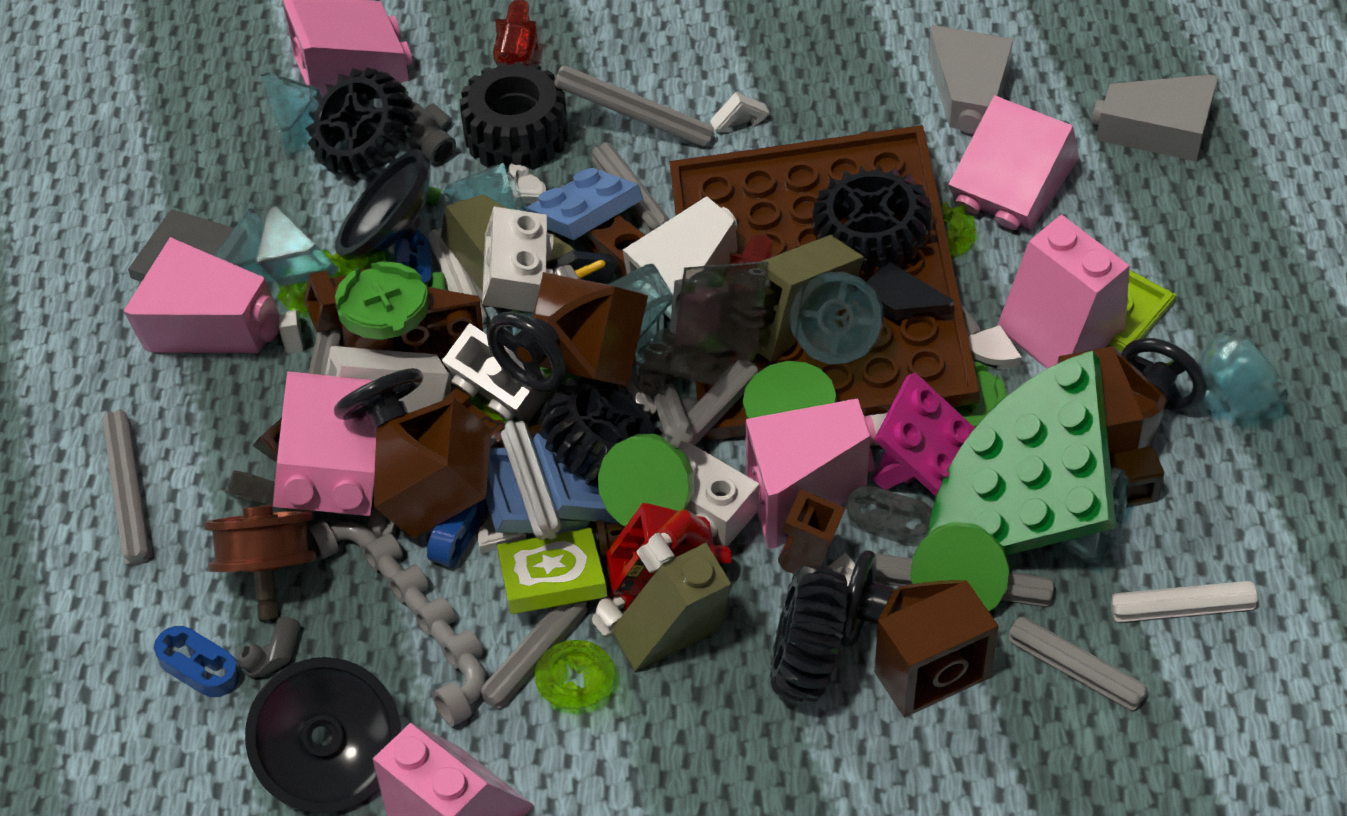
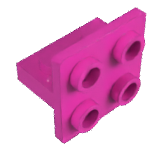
[871,373,975,496]

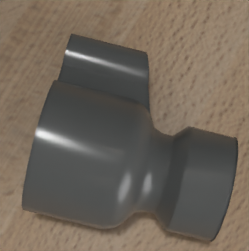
[404,102,456,166]

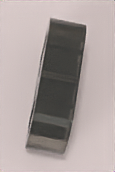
[225,470,300,512]
[846,486,933,547]

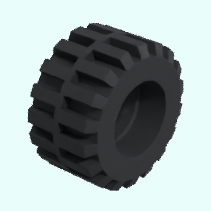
[460,62,568,172]

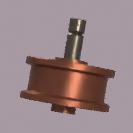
[204,505,317,620]

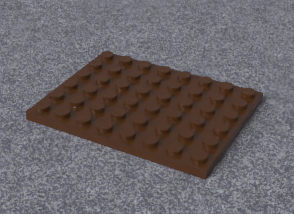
[669,125,980,441]

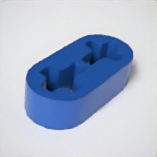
[385,229,431,285]
[427,499,488,568]
[154,626,240,697]

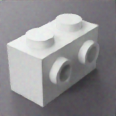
[482,206,553,313]
[442,323,551,425]
[678,441,760,546]

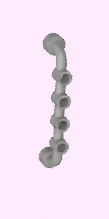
[306,518,485,727]

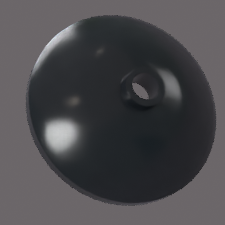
[335,149,431,260]
[245,657,401,813]

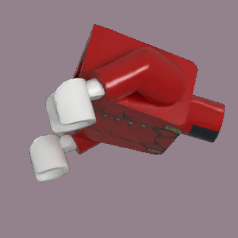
[592,503,731,637]

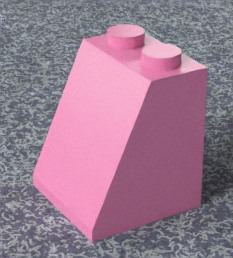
[282,0,413,107]
[948,95,1079,230]
[997,214,1130,369]
[124,237,280,353]
[273,371,376,516]
[746,398,876,549]
[373,723,533,816]

